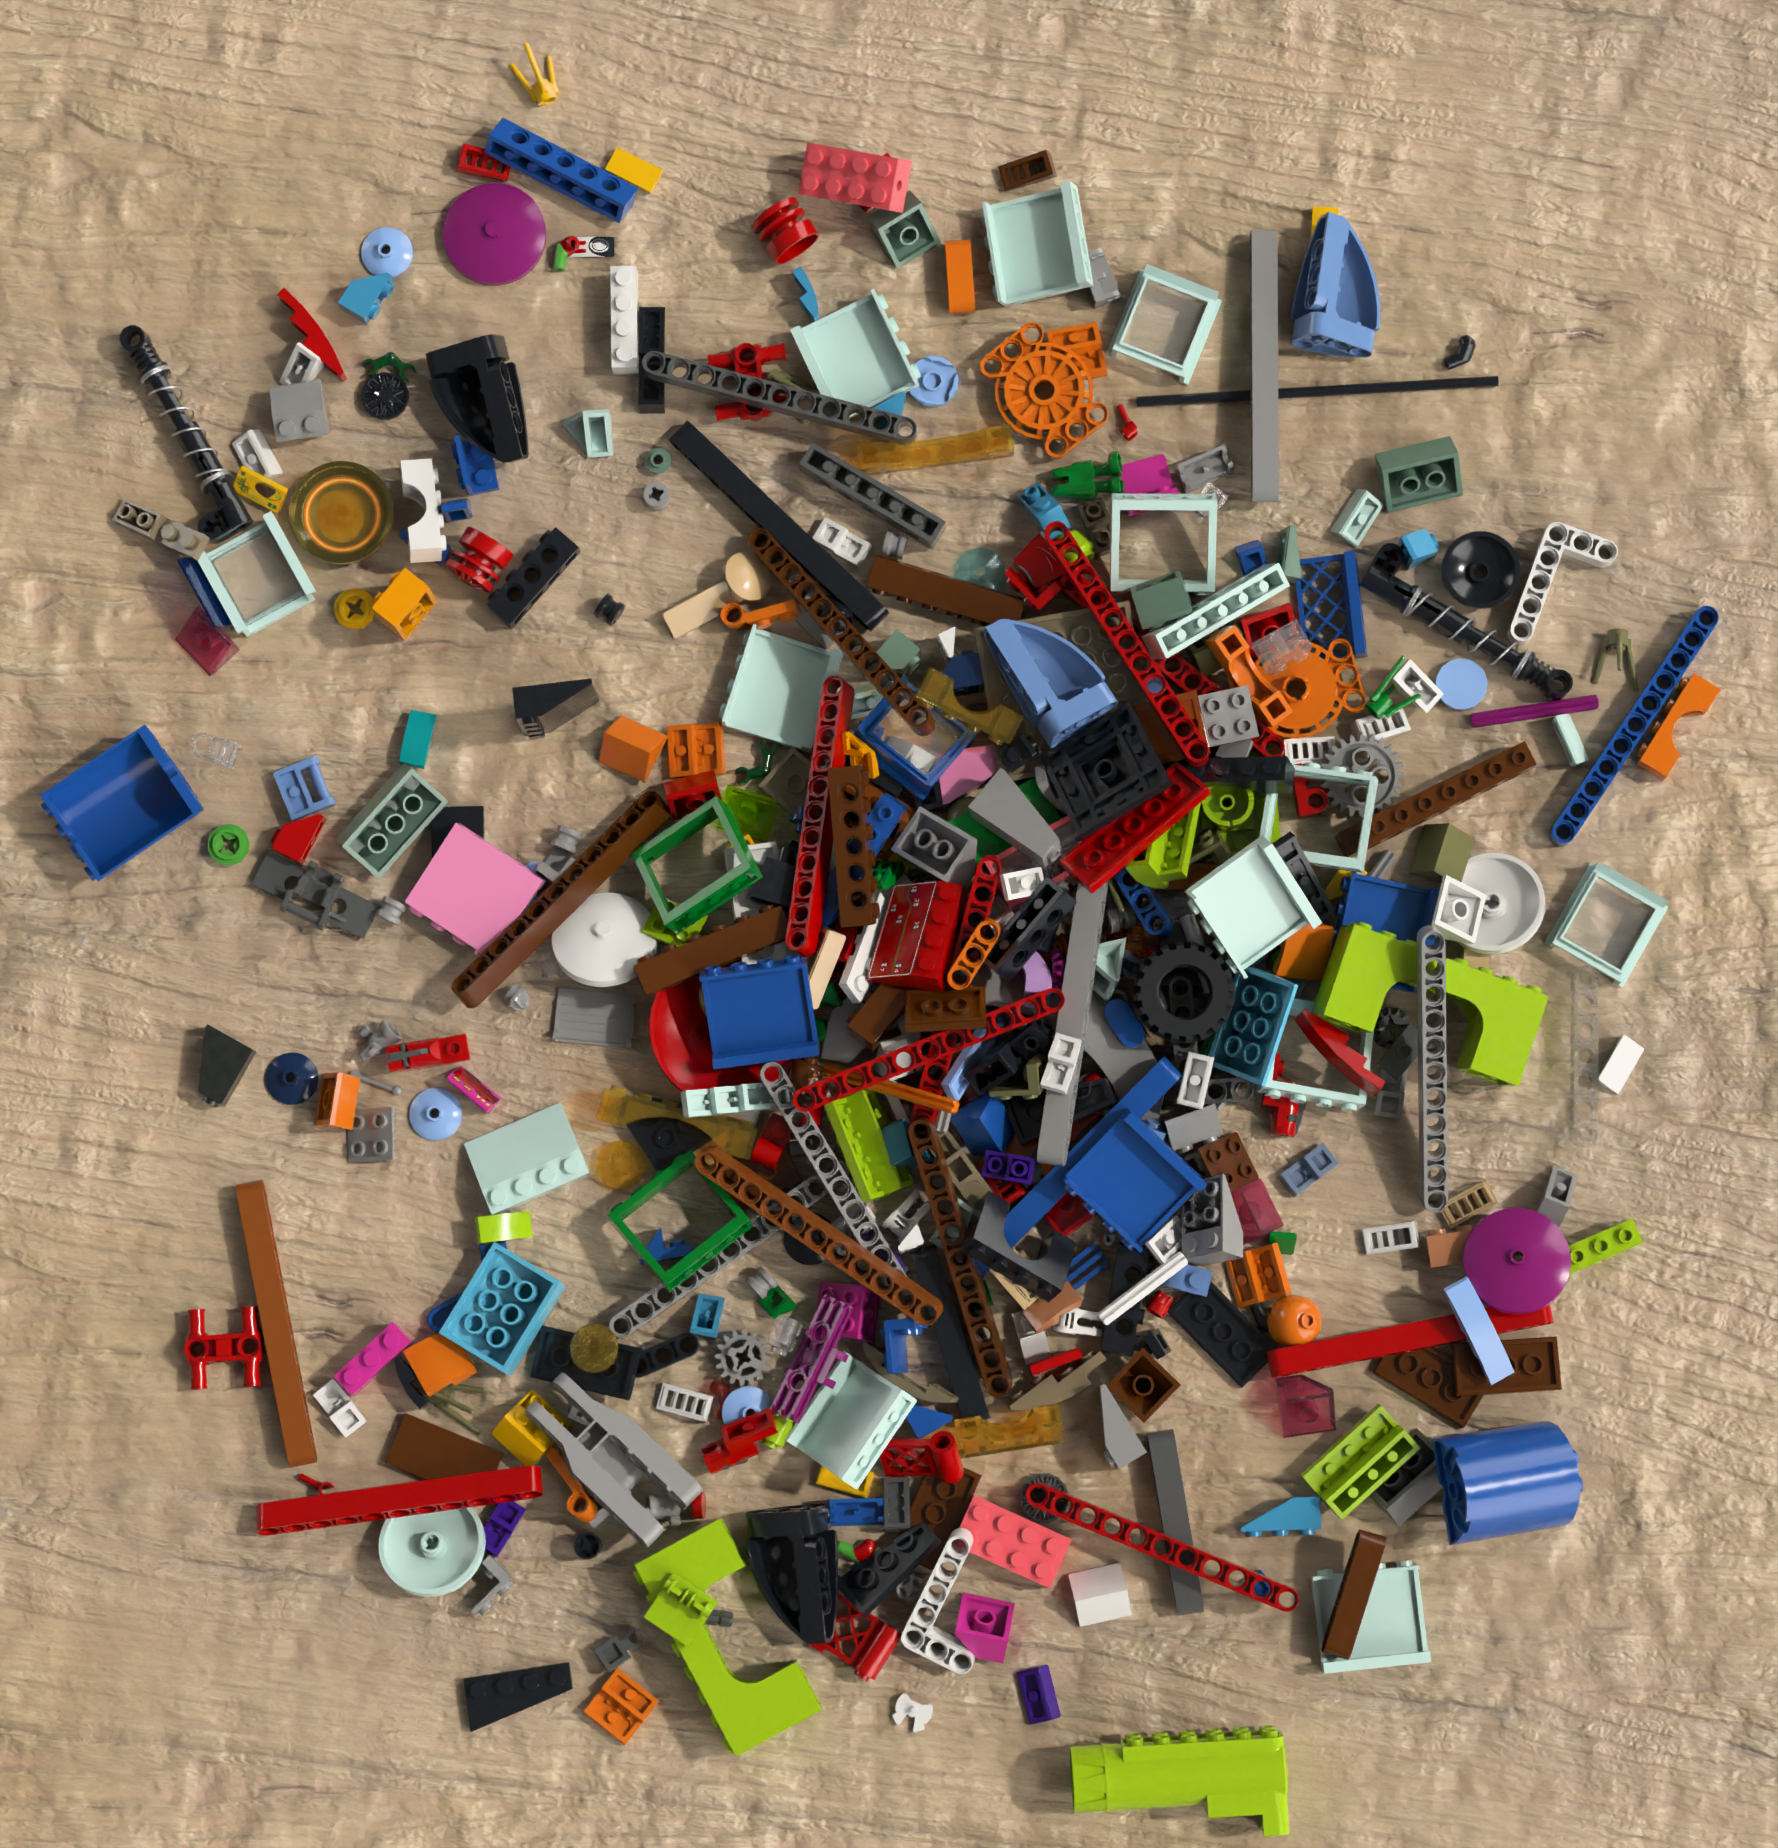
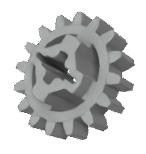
[715,1329,772,1387]

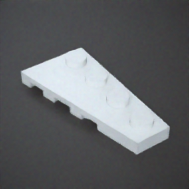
[839,892,888,1003]

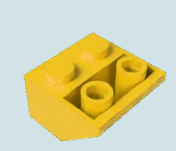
[491,1389,571,1466]

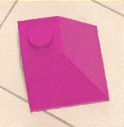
[955,1592,1015,1664]

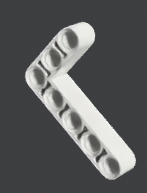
[1507,522,1618,646]
[901,1528,976,1674]

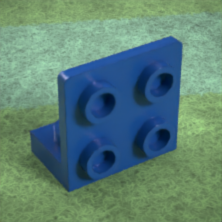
[451,435,500,496]
[881,1318,930,1374]

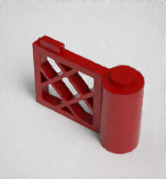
[880,1431,964,1484]
[809,1593,902,1682]

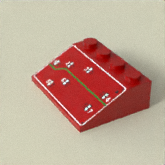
[866,881,969,993]

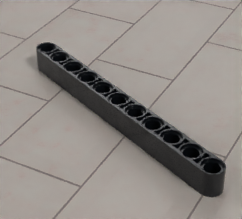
[669,421,889,632]

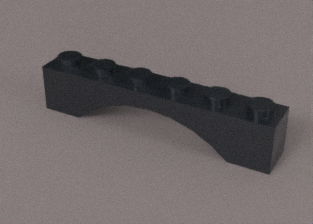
[1163,756,1295,794]

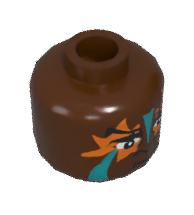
[788,1057,824,1096]

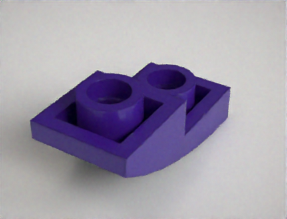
[981,1150,1036,1185]

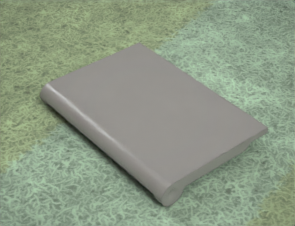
[552,988,637,1048]

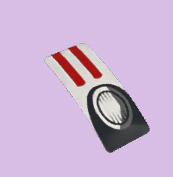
[568,237,615,258]

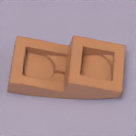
[1022,1281,1082,1334]

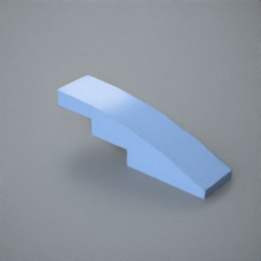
[1444,1276,1514,1385]

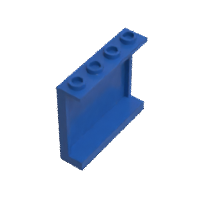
[1326,871,1440,994]
[699,955,820,1069]
[1062,1108,1207,1253]

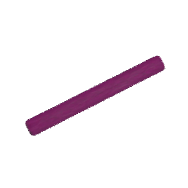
[1470,695,1599,728]

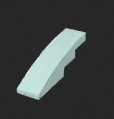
[681,1083,790,1118]

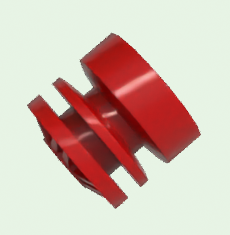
[751,197,820,265]
[444,527,514,593]

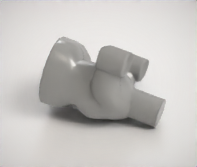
[358,1019,402,1062]
[646,1495,691,1526]

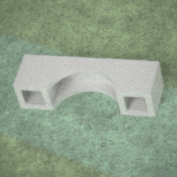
[610,266,639,375]
[400,458,446,563]

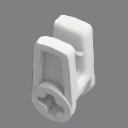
[881,1189,931,1243]
[1052,1308,1103,1337]

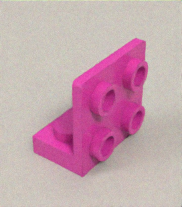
[1116,454,1179,517]
[816,1282,880,1342]

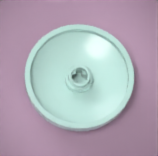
[378,1507,486,1597]

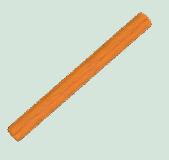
[823,1062,959,1114]

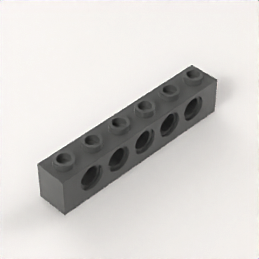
[799,442,946,550]

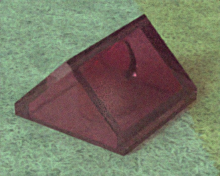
[175,606,240,676]
[1231,1178,1284,1245]

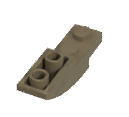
[112,498,210,561]
[929,1130,994,1208]
[1009,1350,1107,1411]

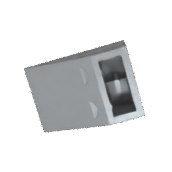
[1182,1174,1243,1267]

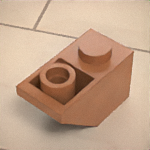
[1424,1225,1472,1269]

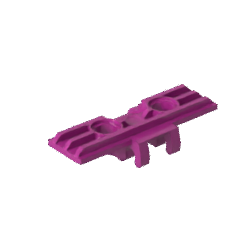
[770,1294,854,1423]

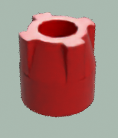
[1145,1290,1173,1319]

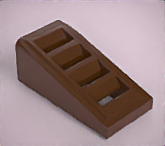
[998,150,1057,191]

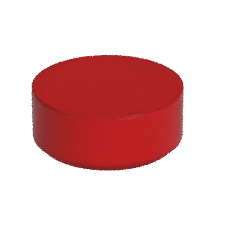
[691,1492,706,1519]

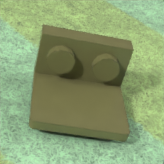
[1189,827,1232,867]
[988,1050,1049,1100]

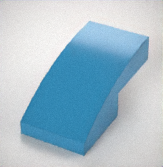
[792,266,819,322]

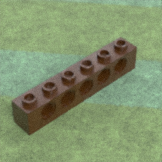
[827,765,880,927]

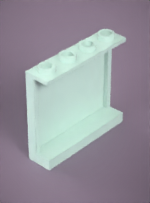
[980,181,1094,307]
[790,289,921,420]
[719,624,843,754]
[1185,835,1322,979]
[785,1351,917,1490]
[1311,1560,1431,1674]

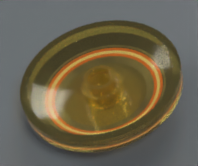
[289,461,394,565]

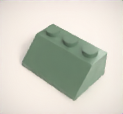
[1375,436,1463,513]

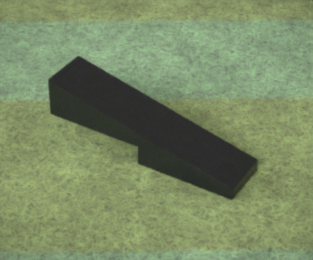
[638,307,665,414]

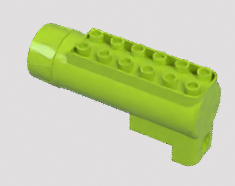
[1070,1725,1290,1837]

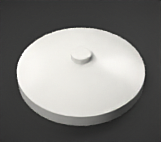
[1457,853,1545,954]
[552,893,658,987]

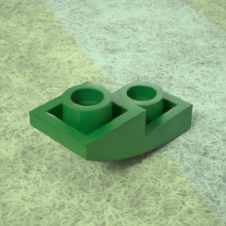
[872,861,905,890]

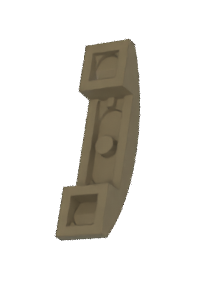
[862,1342,959,1403]

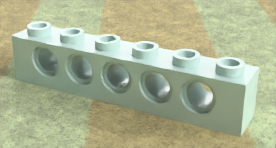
[1141,563,1290,660]

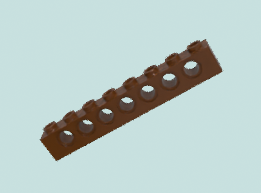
[1335,741,1537,858]

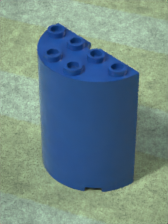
[40,725,204,882]
[1432,1421,1583,1546]

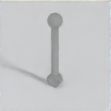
[350,1070,402,1096]

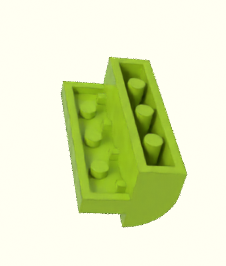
[1125,802,1201,889]
[824,1089,914,1203]
[1300,1403,1420,1520]

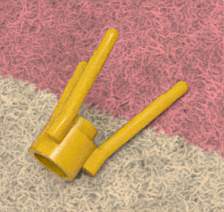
[510,42,559,106]

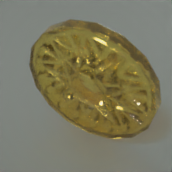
[596,1140,646,1190]
[570,1323,618,1373]

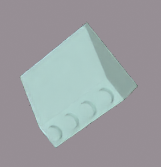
[464,1102,592,1215]

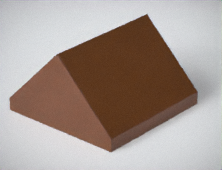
[1106,1347,1181,1423]

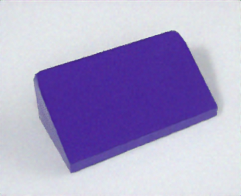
[1016,1665,1061,1725]

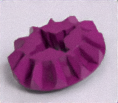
[1050,949,1066,991]

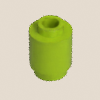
[762,1412,794,1450]

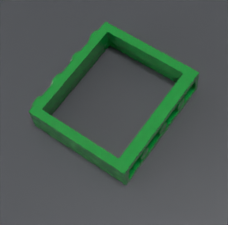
[631,796,763,934]
[608,1150,752,1293]

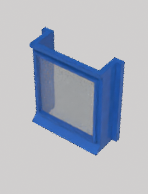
[854,675,977,802]

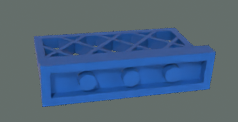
[1295,551,1368,660]

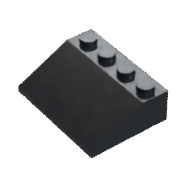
[512,678,599,739]

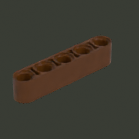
[1321,1529,1386,1660]

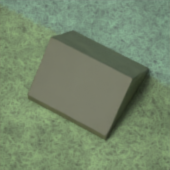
[1409,823,1475,883]

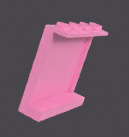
[405,823,547,956]

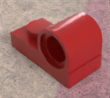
[1293,763,1328,820]
[750,1112,796,1171]

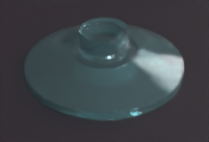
[954,548,1006,591]

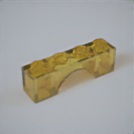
[915,666,1024,745]
[954,1403,1065,1459]

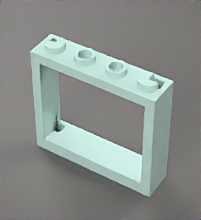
[1110,493,1217,595]
[1260,760,1378,873]
[1257,998,1374,1112]

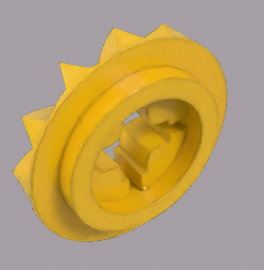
[334,588,375,630]

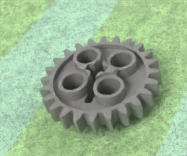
[1320,732,1405,818]

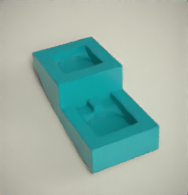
[399,710,437,769]

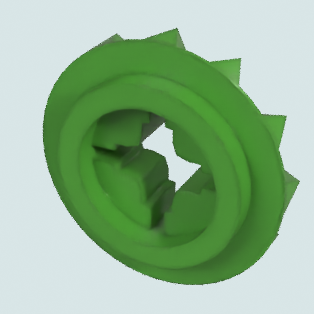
[208,824,250,866]

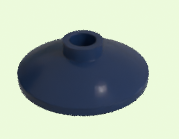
[266,1052,319,1105]

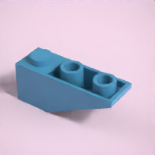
[1239,1496,1321,1537]

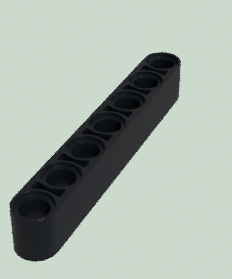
[910,1244,990,1426]

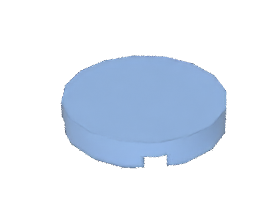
[909,356,959,408]
[1435,658,1487,711]

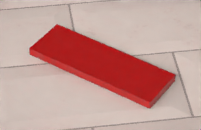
[1058,761,1211,894]

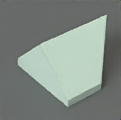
[560,409,613,458]
[1093,938,1126,1001]

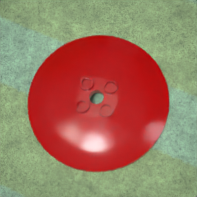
[648,959,799,1092]

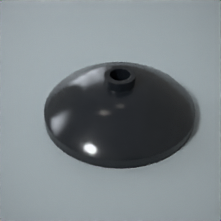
[1441,531,1520,609]

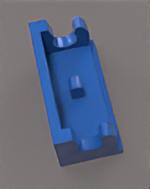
[829,1498,883,1526]

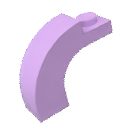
[975,948,1052,1008]

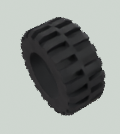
[1133,942,1235,1043]

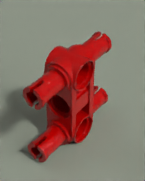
[708,343,787,421]
[184,1306,264,1390]

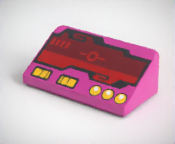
[447,1066,501,1113]

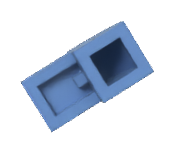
[1158,1263,1213,1297]

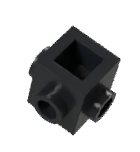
[1009,1013,1053,1061]

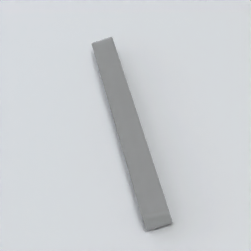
[1250,230,1279,502]
[1037,882,1108,1166]
[1417,925,1448,1213]
[759,1062,910,1312]
[609,1160,850,1338]

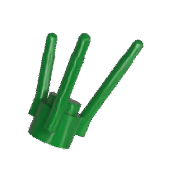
[1365,656,1421,720]

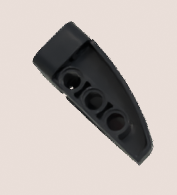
[425,334,529,463]
[745,1503,838,1644]

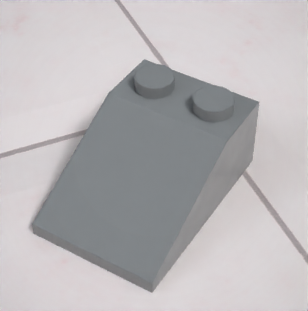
[1098,1383,1147,1469]

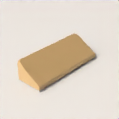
[662,579,743,639]
[807,925,846,1009]

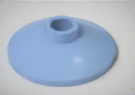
[361,227,413,278]
[409,1088,462,1141]
[721,1386,774,1425]

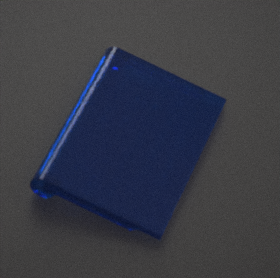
[177,558,235,630]

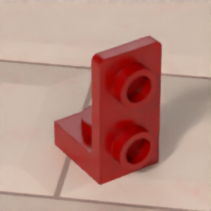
[1004,567,1065,610]

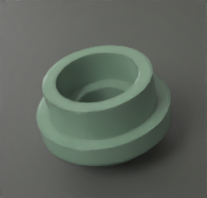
[645,448,672,474]

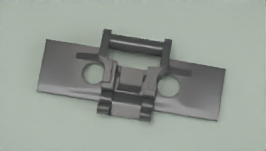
[252,852,380,939]

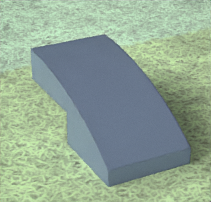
[1278,1143,1339,1197]

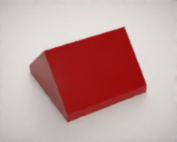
[1238,602,1300,662]
[664,770,722,821]

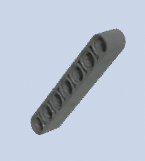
[1147,1429,1204,1616]

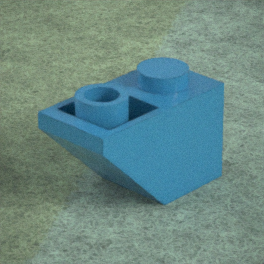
[338,273,394,324]
[1017,482,1071,539]

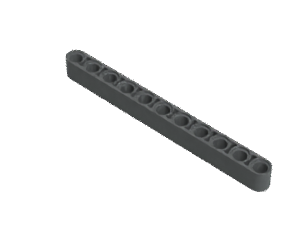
[642,351,917,446]

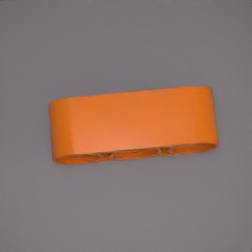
[945,239,975,314]
[947,918,1001,990]

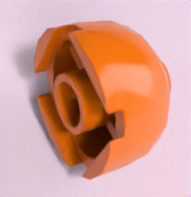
[1267,1295,1322,1347]

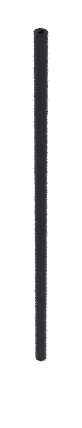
[1136,376,1499,407]

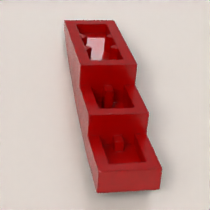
[277,288,347,382]
[1295,1008,1385,1097]

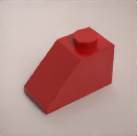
[271,814,327,865]

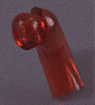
[709,1381,731,1421]

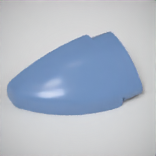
[1290,212,1381,357]
[984,619,1118,748]

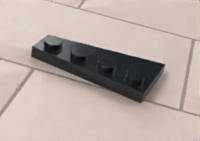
[1002,1078,1117,1146]
[838,1521,942,1617]
[463,1662,574,1732]

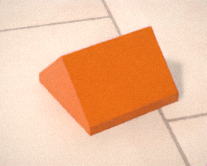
[599,715,668,783]
[315,1072,361,1130]

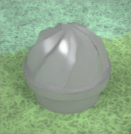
[503,984,530,1011]

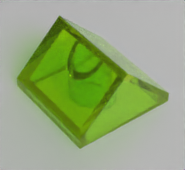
[717,785,779,843]

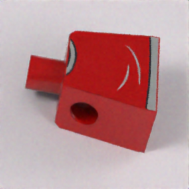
[1012,530,1066,593]

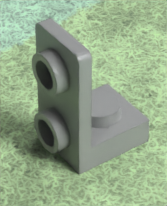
[470,1555,514,1616]

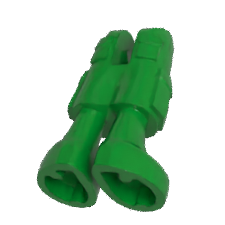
[1050,451,1125,499]

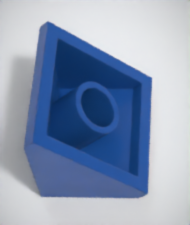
[950,1092,1015,1155]
[906,1405,953,1439]

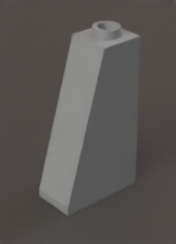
[968,768,1061,868]

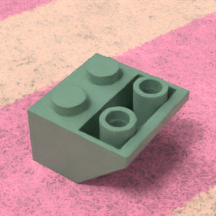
[1131,570,1193,630]

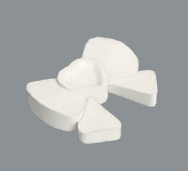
[892,1693,933,1732]

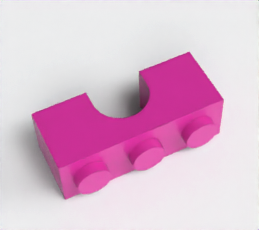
[334,1322,414,1396]

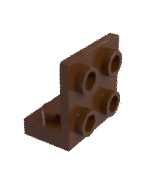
[1182,1132,1259,1192]

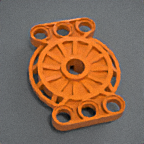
[980,322,1109,460]
[1227,639,1366,739]

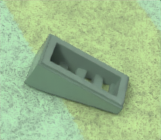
[1276,525,1301,584]

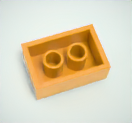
[372,568,437,641]

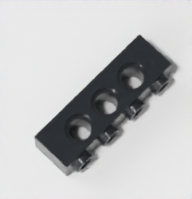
[487,527,581,629]
[978,877,1077,983]
[1100,1245,1154,1356]

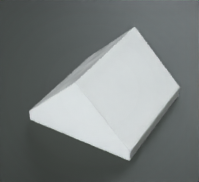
[1432,875,1486,944]
[1068,1563,1132,1627]

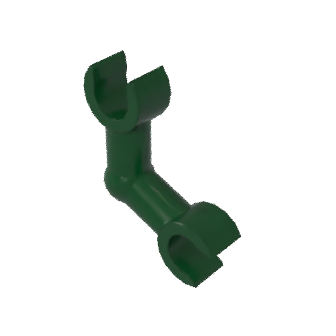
[361,352,417,382]
[735,740,777,785]

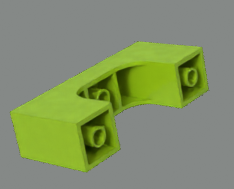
[1312,921,1549,1087]
[633,1518,823,1757]

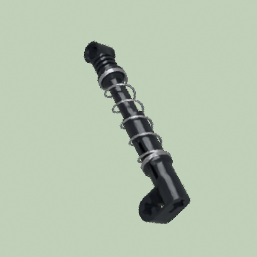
[120,325,253,544]
[1359,543,1573,701]

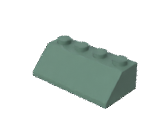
[334,763,449,879]

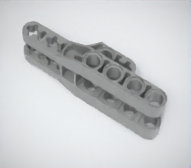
[524,1372,703,1548]

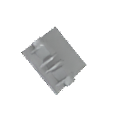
[1198,685,1259,747]
[348,1107,397,1163]

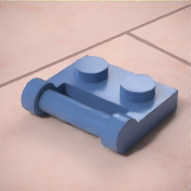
[273,756,336,822]

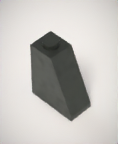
[198,1024,256,1108]

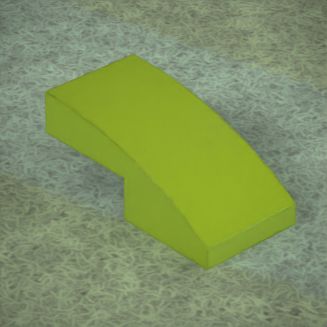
[475,1211,533,1244]

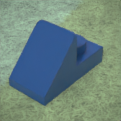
[639,1228,693,1265]

